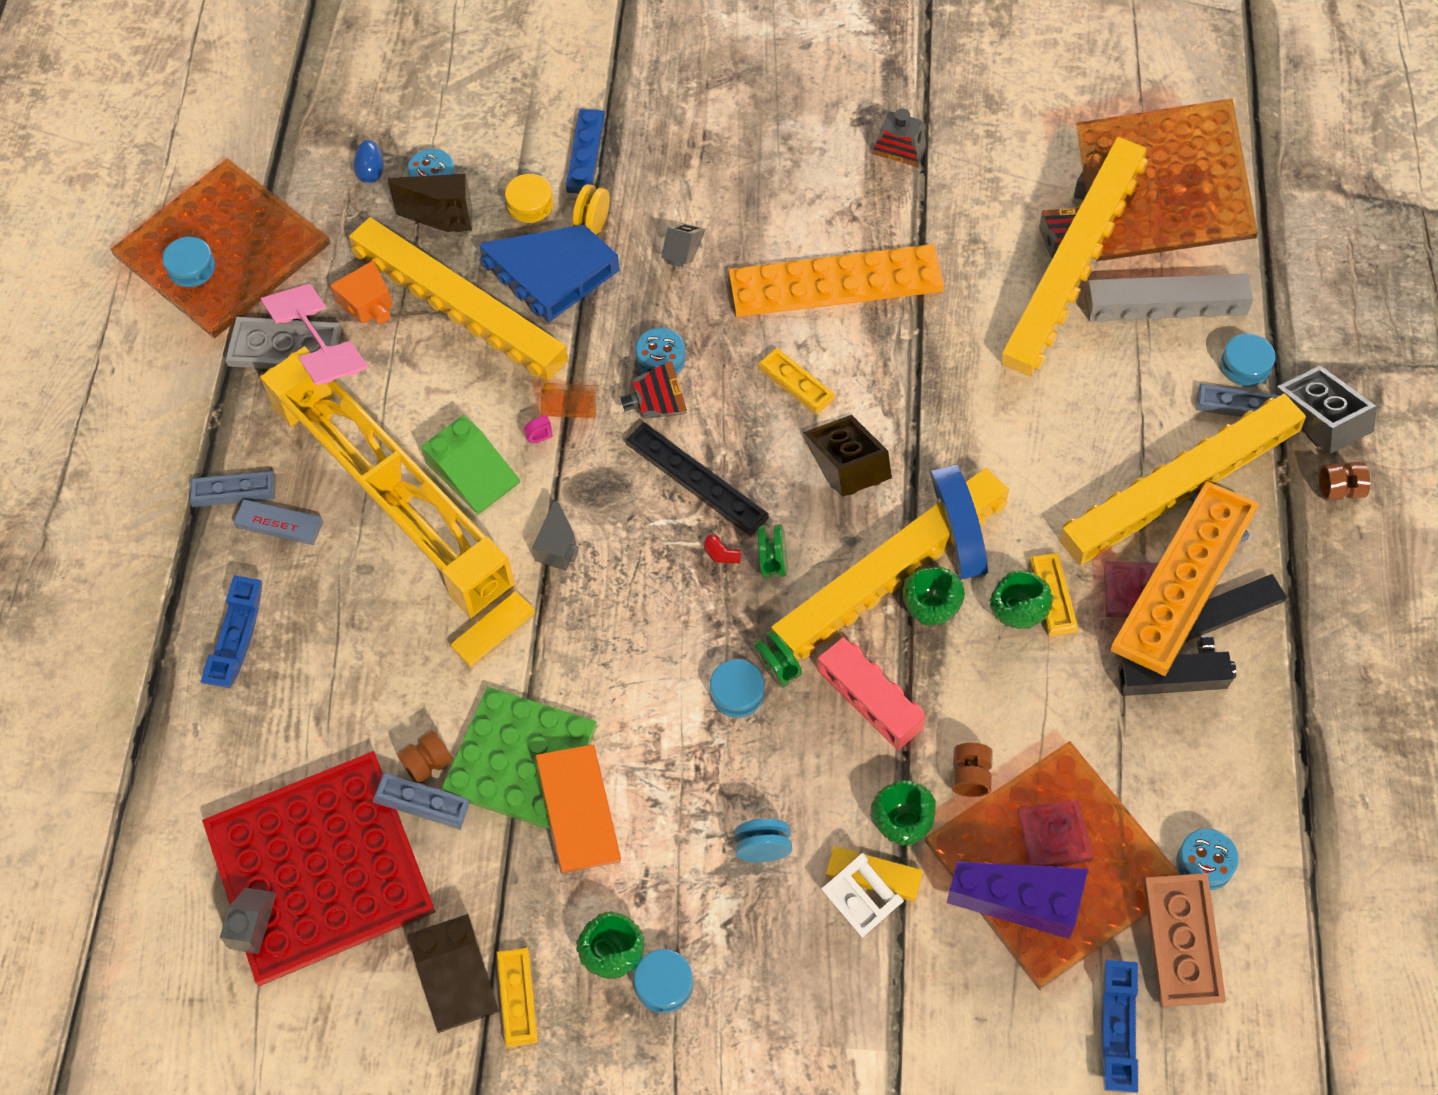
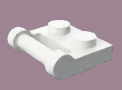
[821,853,904,938]

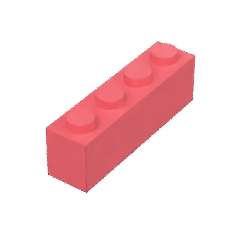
[817,637,925,750]

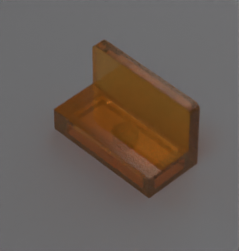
[541,383,599,418]

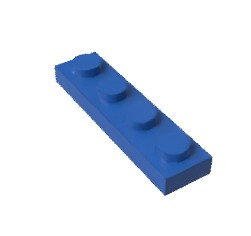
[566,109,605,194]

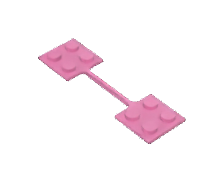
[260,283,368,385]

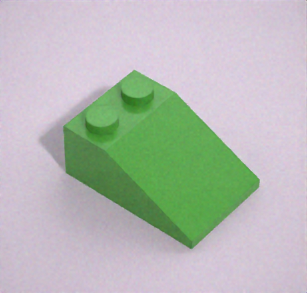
[421,414,520,515]

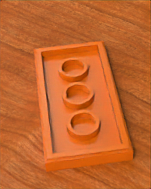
[535,744,622,874]

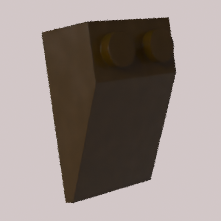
[388,174,472,232]
[803,415,892,497]
[407,914,499,1033]

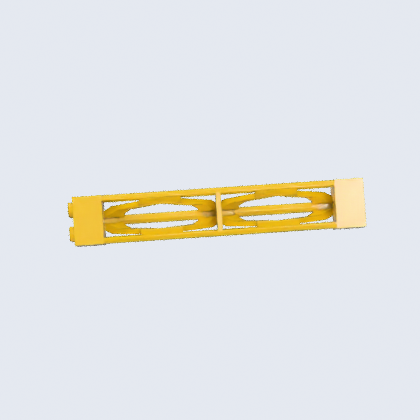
[260,346,515,619]

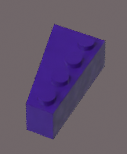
[946,862,1088,939]

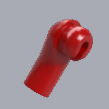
[703,534,741,564]

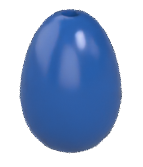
[353,140,384,183]

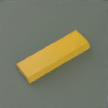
[758,348,835,415]
[1029,553,1078,637]
[450,591,536,667]
[825,846,923,902]
[497,947,538,1048]

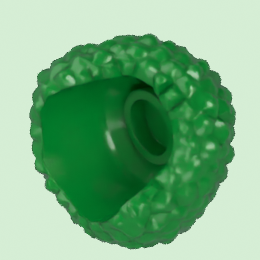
[902,567,965,626]
[989,570,1053,629]
[870,780,936,846]
[576,911,645,979]

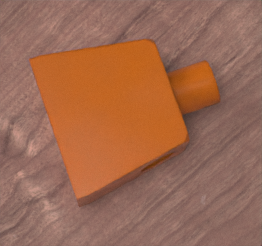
[330,261,393,324]

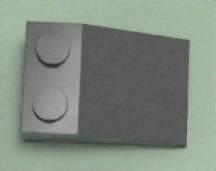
[1277,365,1377,454]

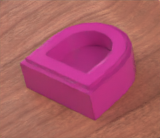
[523,414,553,443]

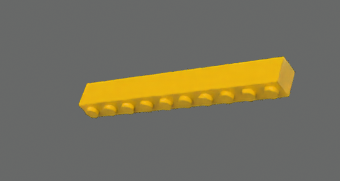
[1002,137,1148,377]
[349,217,568,382]
[1059,393,1306,566]
[771,467,1009,661]

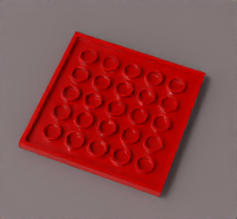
[202,751,436,987]

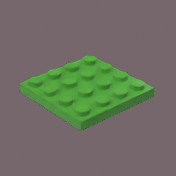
[441,687,597,830]

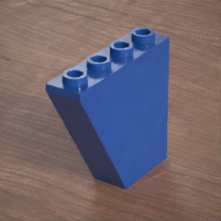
[479,225,620,323]

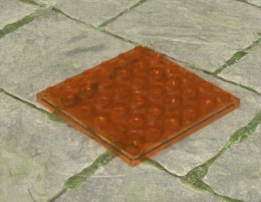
[1076,98,1258,262]
[110,159,331,339]
[925,741,1181,990]

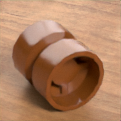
[1319,461,1370,501]
[396,729,453,783]
[952,743,993,797]

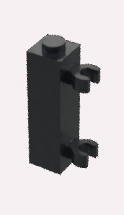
[1118,635,1236,696]

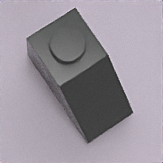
[661,223,705,267]
[532,501,579,571]
[219,888,276,954]

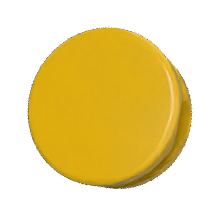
[505,174,553,223]
[572,184,610,235]

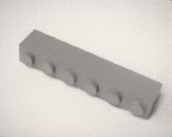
[1085,273,1253,322]

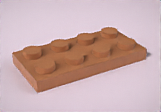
[1143,873,1226,1007]

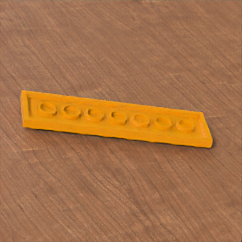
[729,244,944,317]
[1110,481,1259,676]

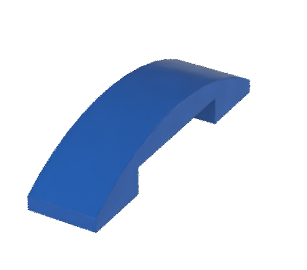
[930,465,988,580]
[200,575,263,688]
[1101,960,1138,1093]

